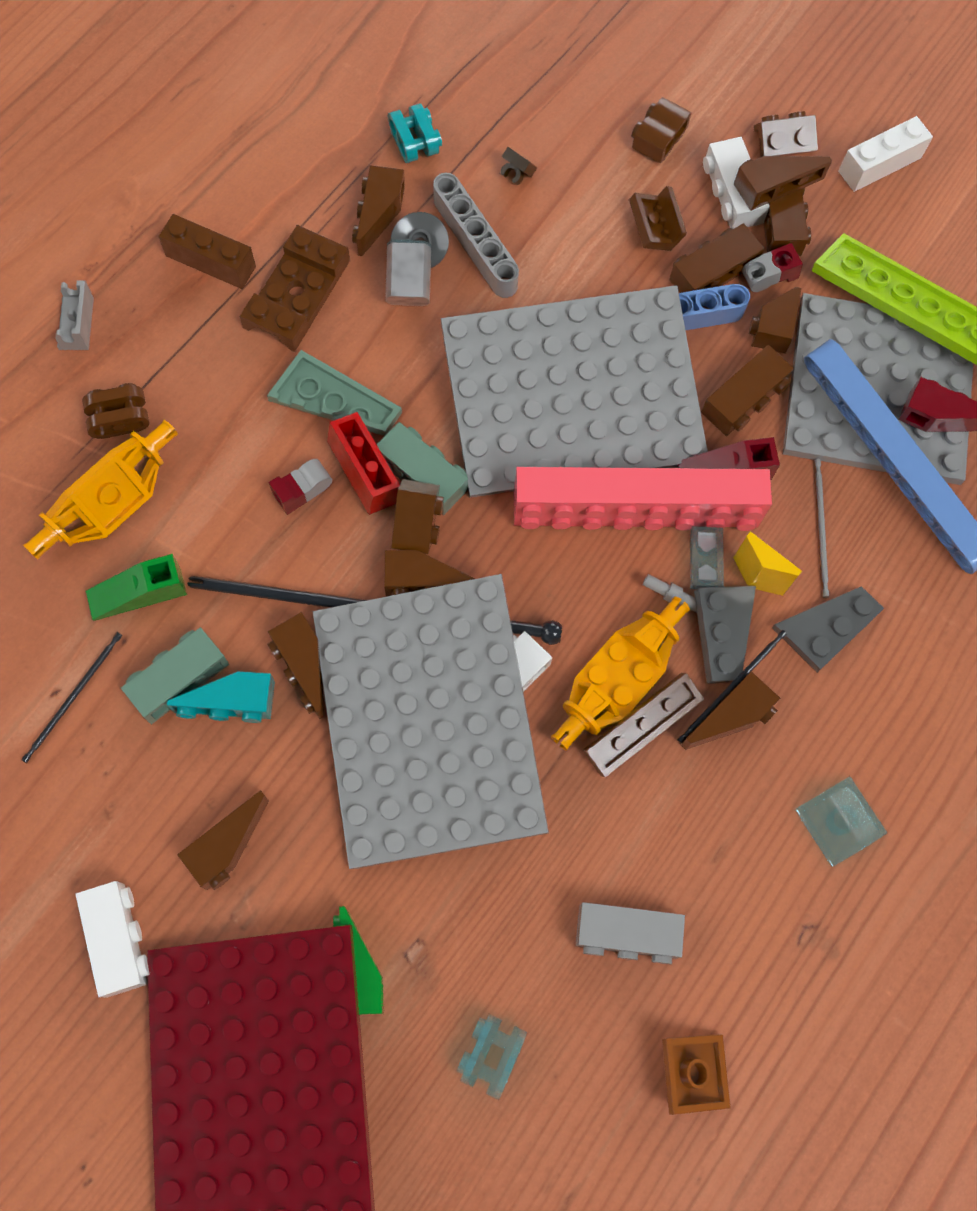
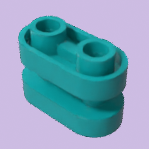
[388,103,442,163]

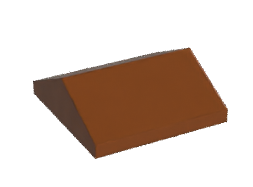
[662,1035,731,1115]

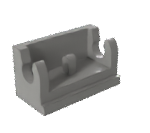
[55,280,94,350]

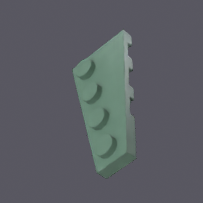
[267,350,402,436]

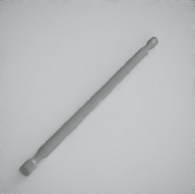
[815,459,829,598]

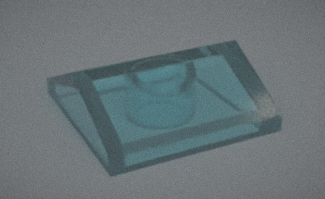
[795,777,887,867]

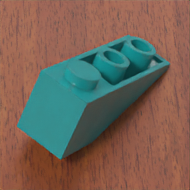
[167,671,275,723]

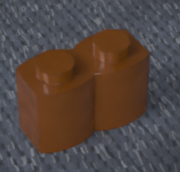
[631,97,692,163]

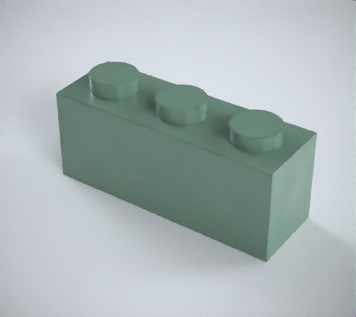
[376,422,468,516]
[121,627,229,725]

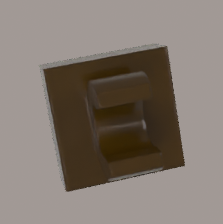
[500,147,537,185]

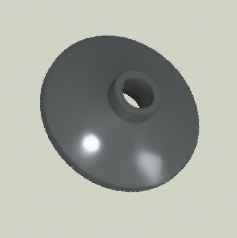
[391,212,449,268]

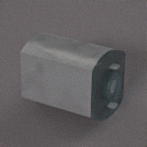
[386,240,431,306]

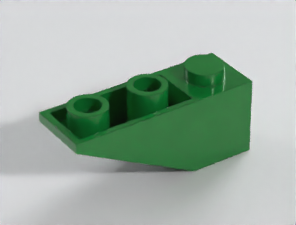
[86,554,187,621]
[333,906,384,1015]

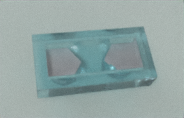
[690,526,724,589]

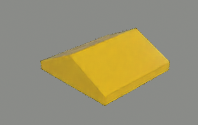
[733,531,802,596]

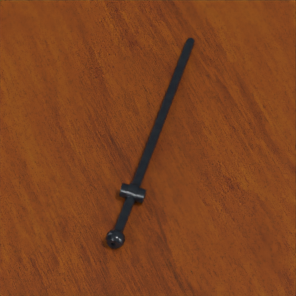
[187,576,562,645]

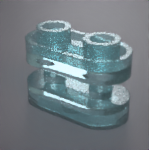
[457,1014,527,1100]

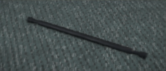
[677,630,787,744]
[21,632,122,763]

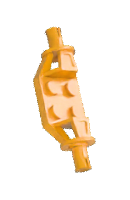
[23,420,178,560]
[551,596,690,751]

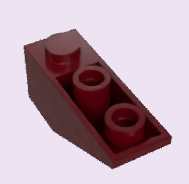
[898,377,977,432]
[678,437,780,480]

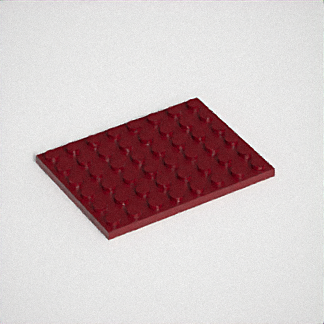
[147,925,375,1211]

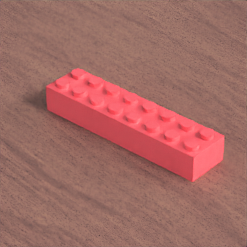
[514,467,772,531]

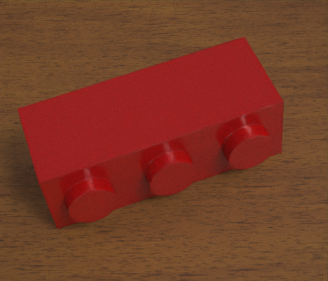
[327,412,400,515]

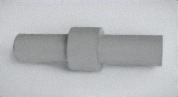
[642,574,697,613]

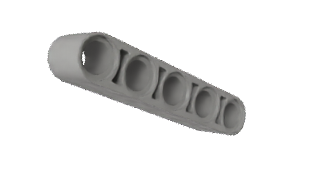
[433,173,519,298]

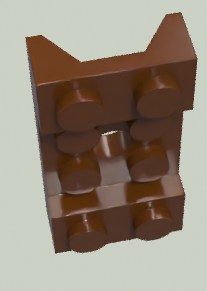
[240,225,350,352]

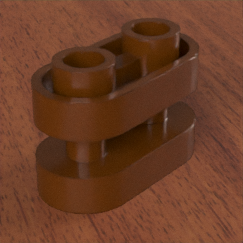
[82,383,150,439]

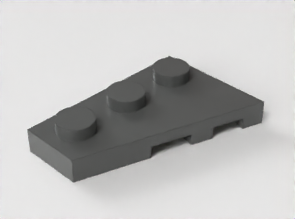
[694,586,756,684]
[772,586,884,673]

